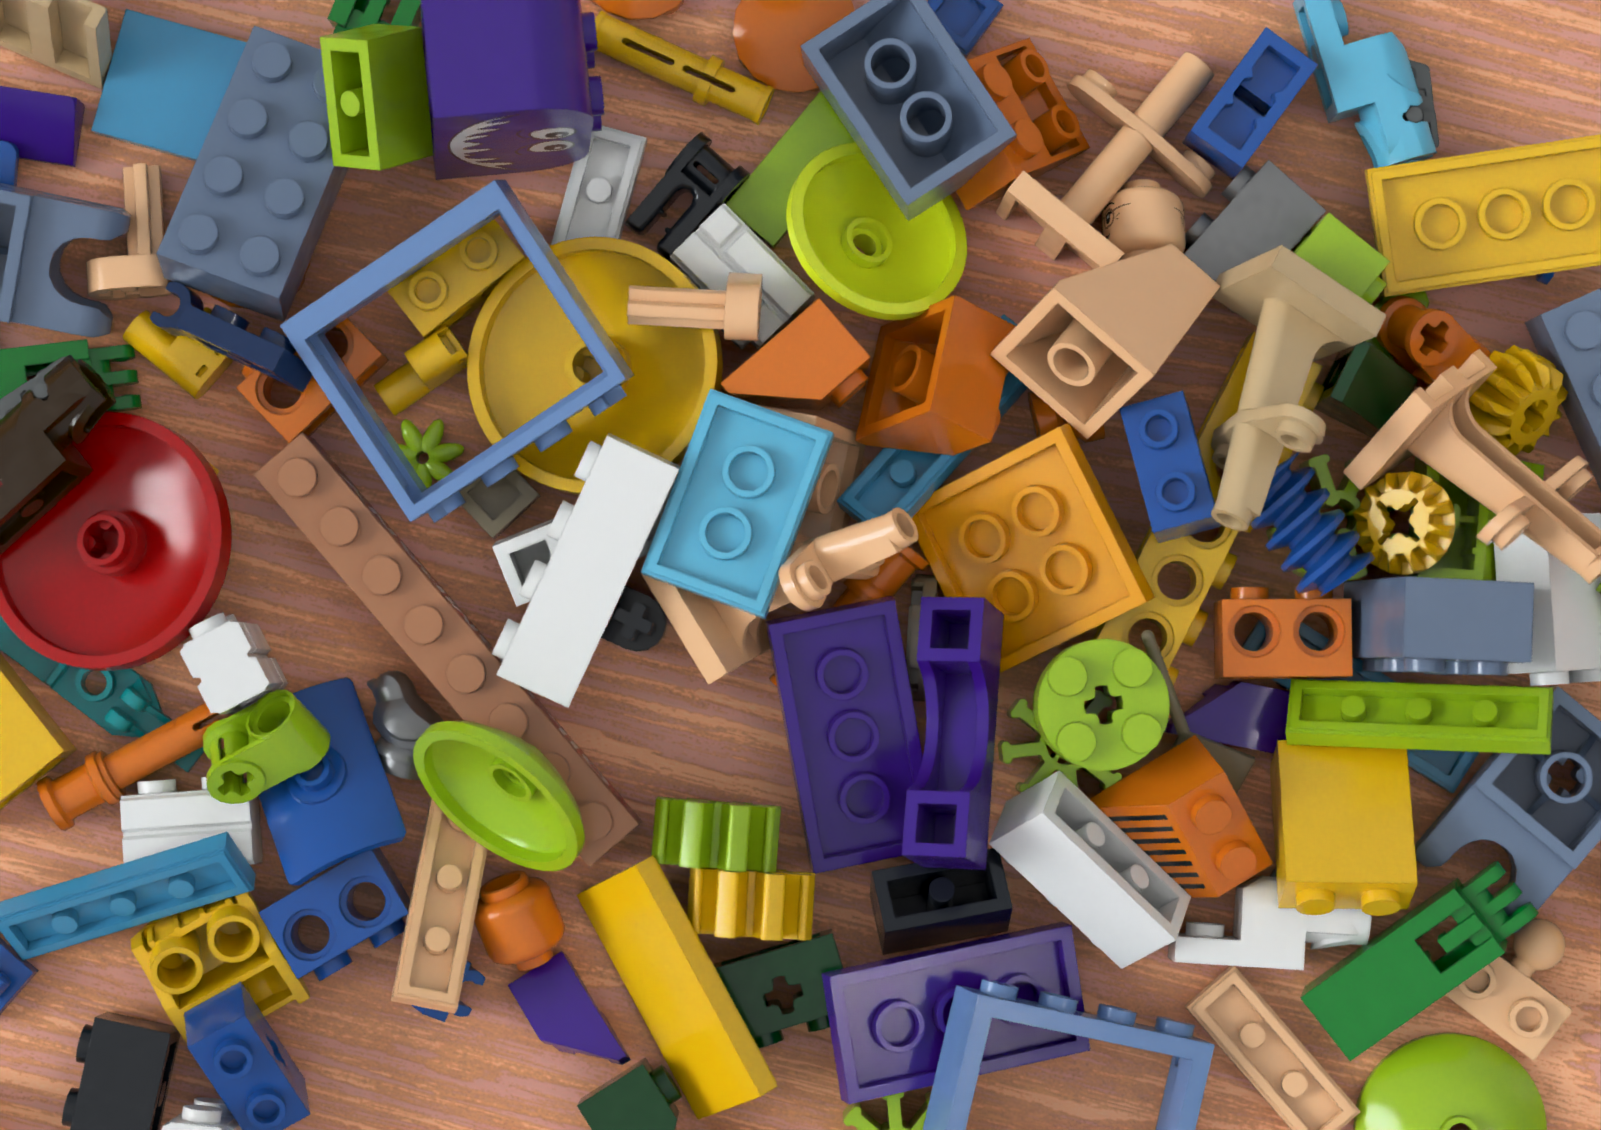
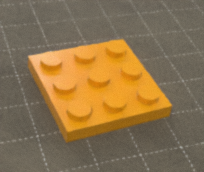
[912,423,1155,673]

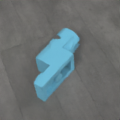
[1293,0,1439,168]

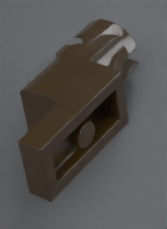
[0,355,116,555]

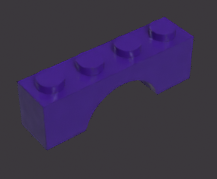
[902,597,1004,870]

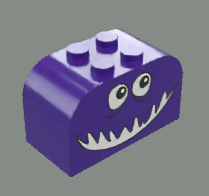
[420,0,604,180]

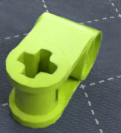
[203,689,331,804]

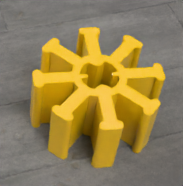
[687,868,815,941]

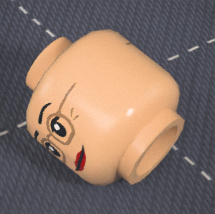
[1101,179,1186,261]

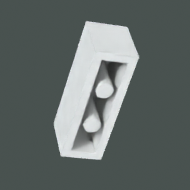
[989,770,1191,969]

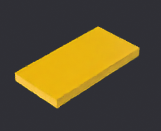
[1365,134,1601,297]
[576,855,778,1120]

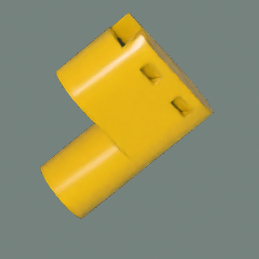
[123,307,234,399]
[373,324,468,416]

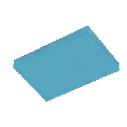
[641,388,834,620]

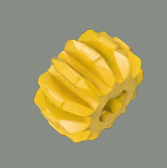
[1469,345,1568,456]

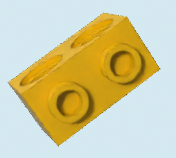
[388,219,526,338]

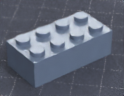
[156,25,348,322]

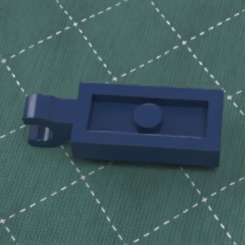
[150,282,312,392]

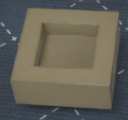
[460,470,541,540]

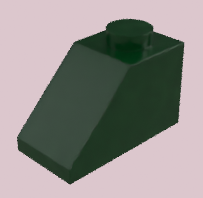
[1314,341,1418,438]
[577,1057,682,1130]

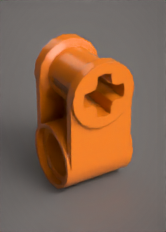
[1376,295,1491,391]

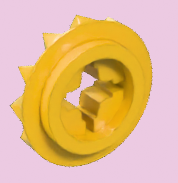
[1352,471,1456,575]

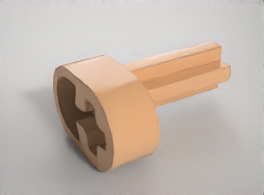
[86,163,173,300]
[627,272,762,341]

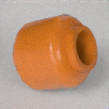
[474,870,565,971]

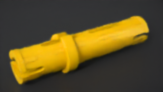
[595,10,775,125]

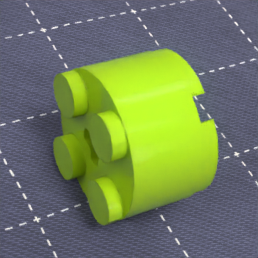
[1033,639,1170,771]

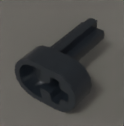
[601,586,667,652]

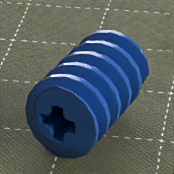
[1250,452,1375,596]

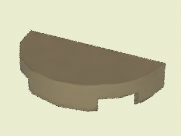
[906,574,938,701]

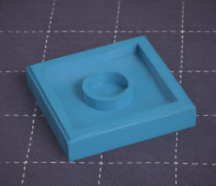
[91,9,247,162]

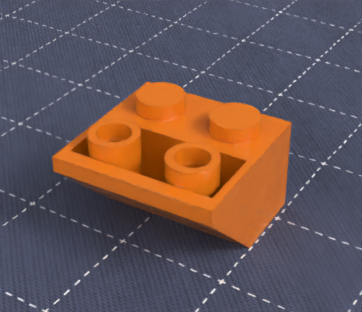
[956,38,1090,211]

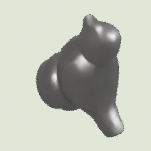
[367,671,444,780]

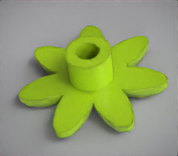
[398,419,464,489]

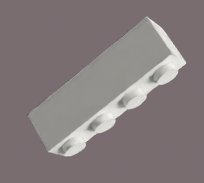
[492,433,680,708]

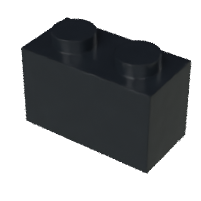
[870,848,1013,955]
[62,1011,180,1130]

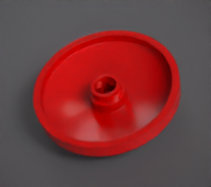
[0,412,232,671]

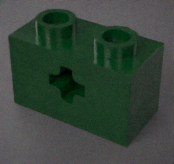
[713,929,843,1048]

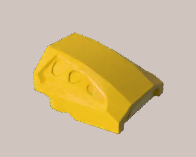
[131,891,310,1044]

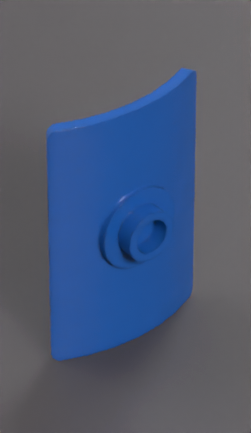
[258,678,406,886]

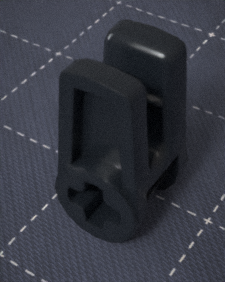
[625,132,750,262]

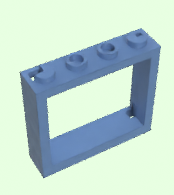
[280,180,635,523]
[923,979,1215,1130]

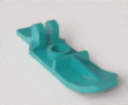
[0,615,204,772]

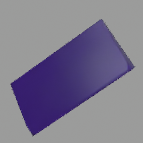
[0,86,85,167]

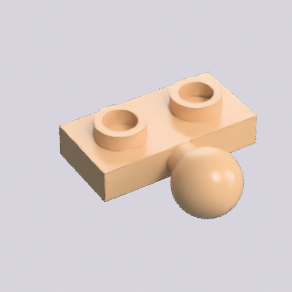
[1445,919,1573,1061]

